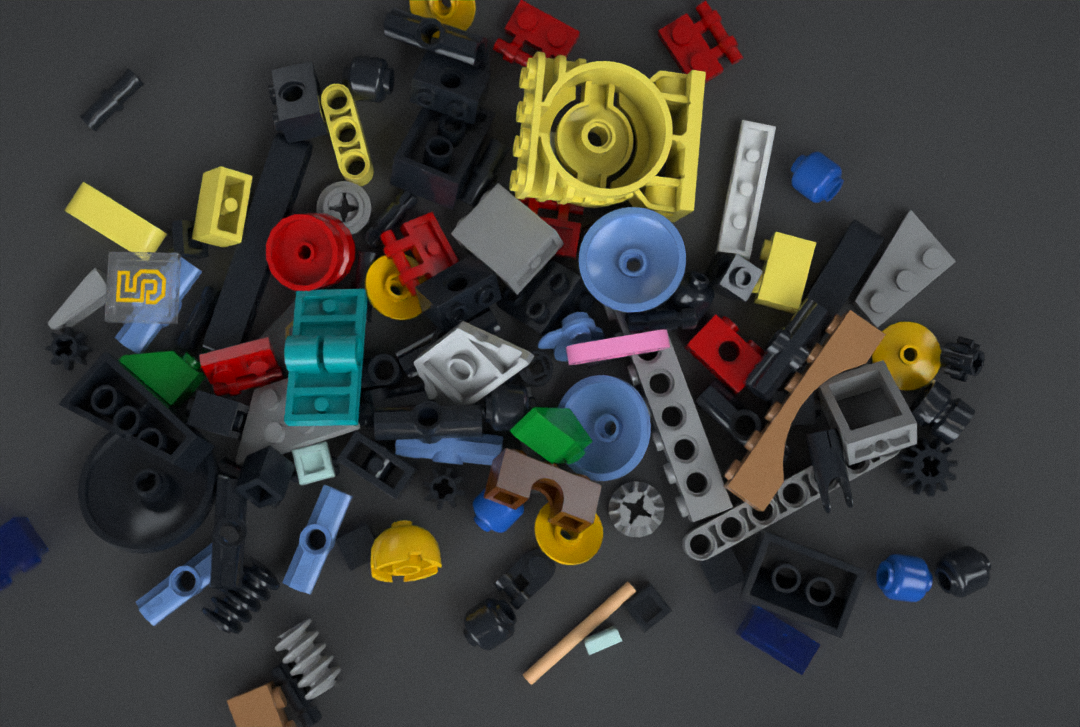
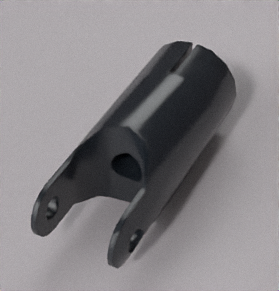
[805,428,854,513]

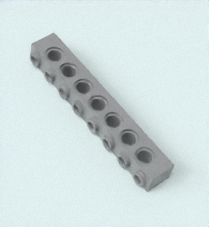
[603,261,733,522]

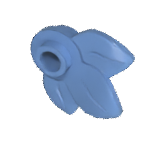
[537,312,604,362]

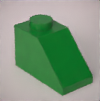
[119,351,206,408]
[510,407,593,464]

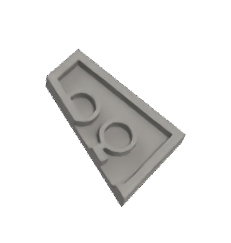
[853,209,956,328]

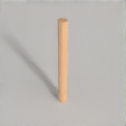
[522,581,637,685]

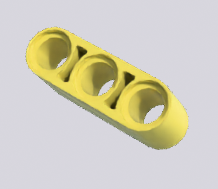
[321,84,374,186]
[64,182,167,263]

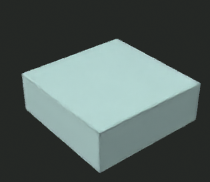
[292,441,336,485]
[584,626,622,655]

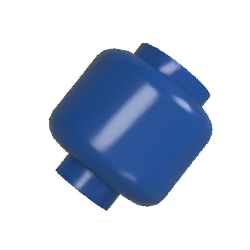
[791,151,844,203]
[472,487,524,533]
[876,554,933,602]

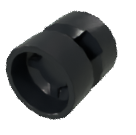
[909,380,975,445]

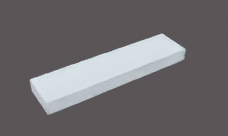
[715,120,776,261]

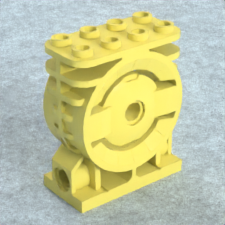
[509,52,706,222]

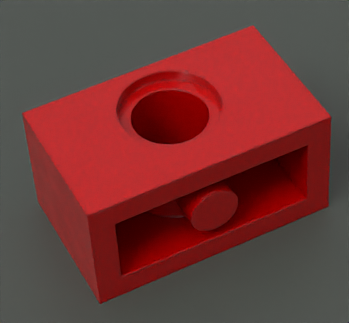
[685,314,765,395]

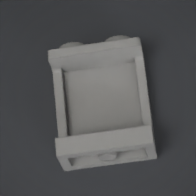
[451,183,564,295]

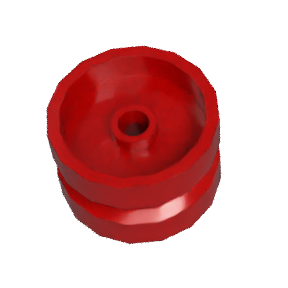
[266,213,355,291]

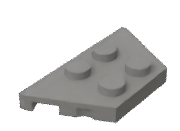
[414,321,534,406]
[236,378,361,466]

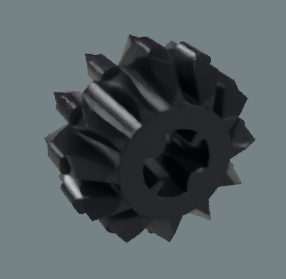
[896,437,958,497]

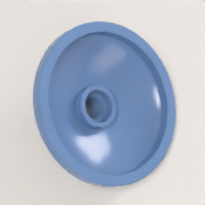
[579,207,686,312]
[558,375,651,481]

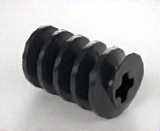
[201,556,280,634]

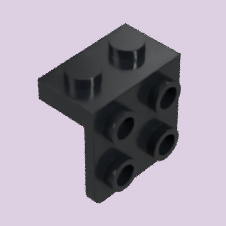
[496,259,595,337]

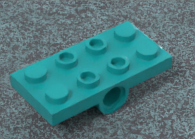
[284,289,368,426]

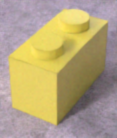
[192,166,253,248]
[752,232,816,314]

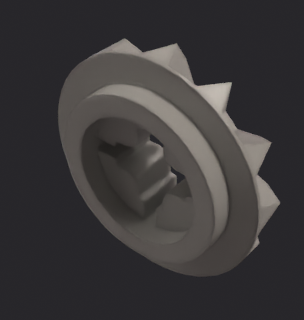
[316,181,372,234]
[609,481,665,537]

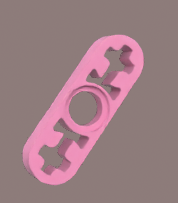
[566,330,670,365]

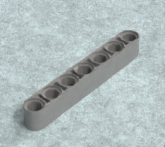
[682,449,901,561]

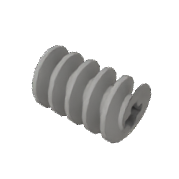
[275,618,344,700]

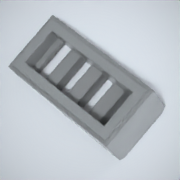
[47,267,117,333]

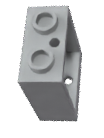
[817,360,917,465]

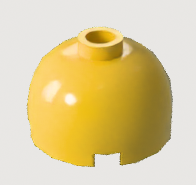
[370,520,442,582]

